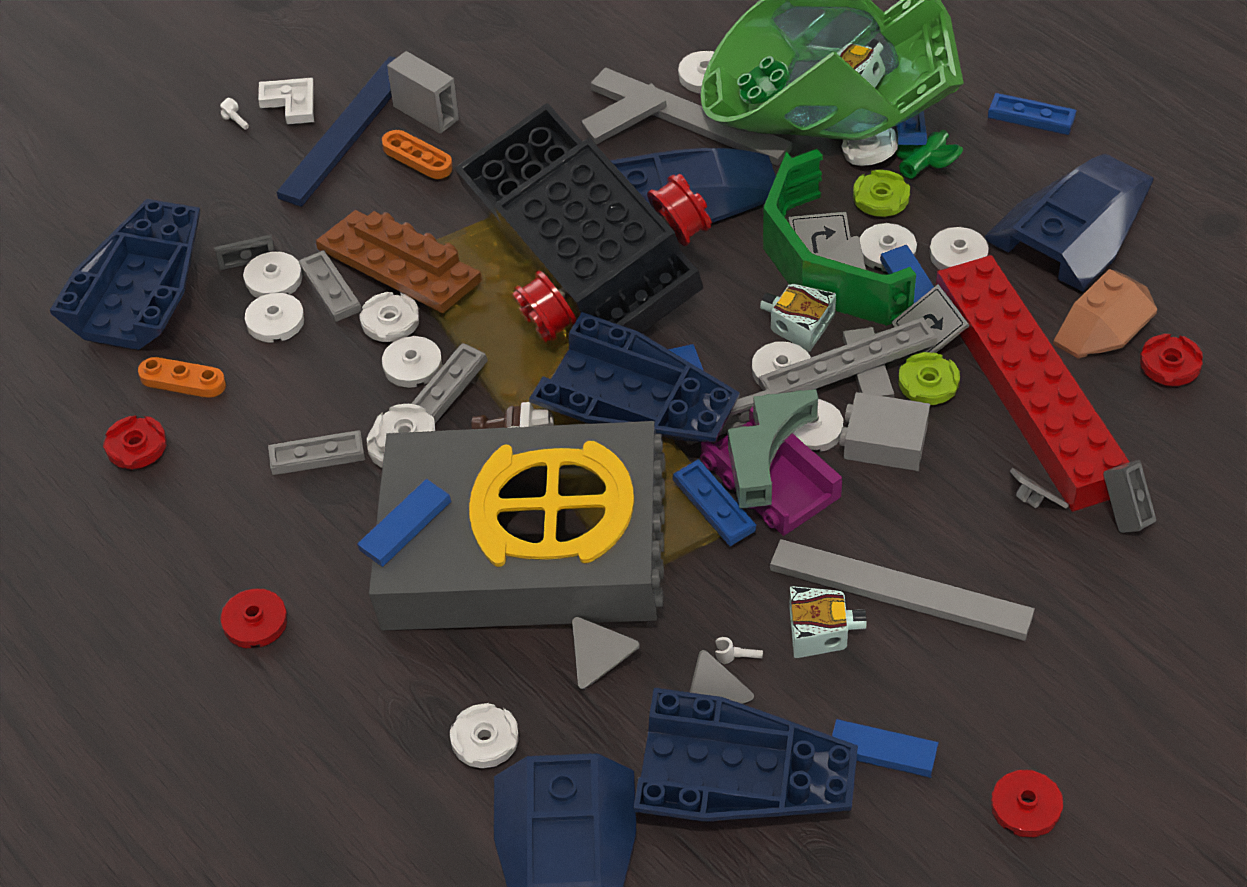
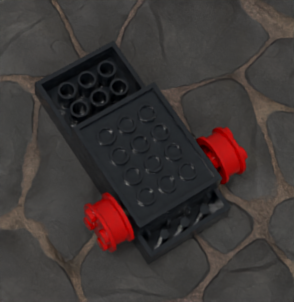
[454,103,712,343]

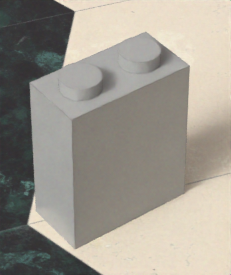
[387,51,459,134]
[839,392,930,471]

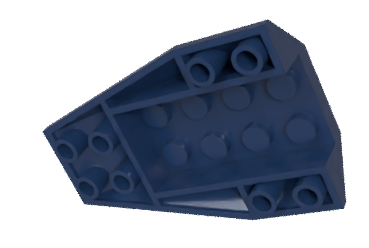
[610,148,776,223]
[985,154,1154,292]
[50,199,201,350]
[529,312,740,442]
[633,688,858,821]
[494,753,636,887]

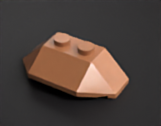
[1053,269,1158,359]

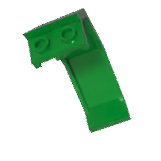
[763,149,916,326]

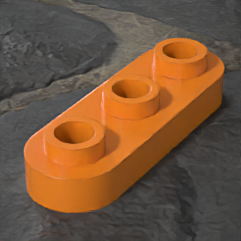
[382,130,453,179]
[138,357,226,398]

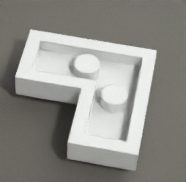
[258,78,314,124]

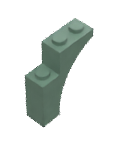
[728,389,818,508]

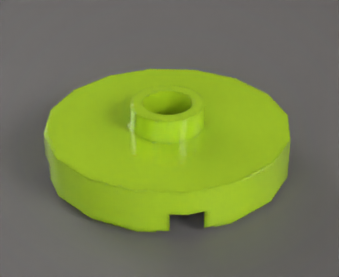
[853,170,910,217]
[899,352,960,405]

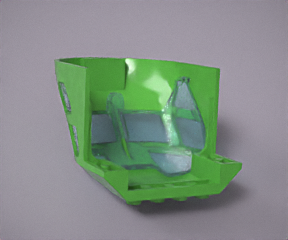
[701,0,964,141]

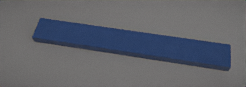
[277,56,396,207]

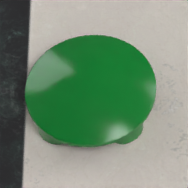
[737,56,789,104]

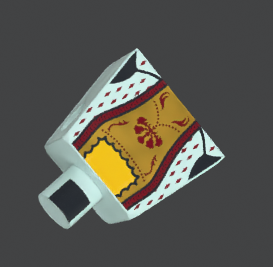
[837,39,885,88]
[760,284,836,352]
[789,587,867,658]

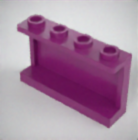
[700,407,842,536]

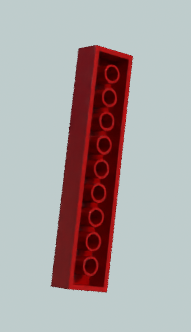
[936,255,1130,512]

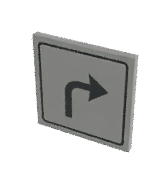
[788,212,851,256]
[892,284,970,354]

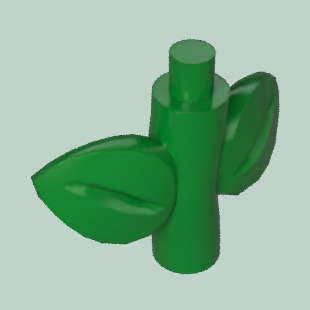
[895,129,963,179]

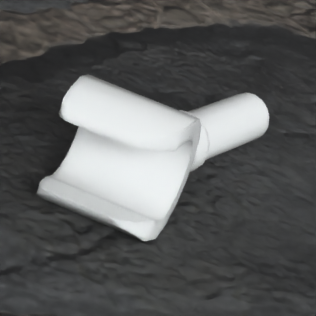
[220,98,249,130]
[715,637,763,664]

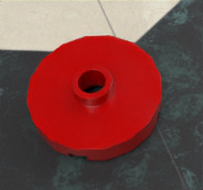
[1140,334,1203,386]
[103,415,166,469]
[220,589,287,648]
[991,770,1063,837]

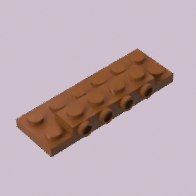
[316,210,482,313]

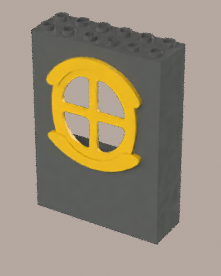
[369,421,666,631]

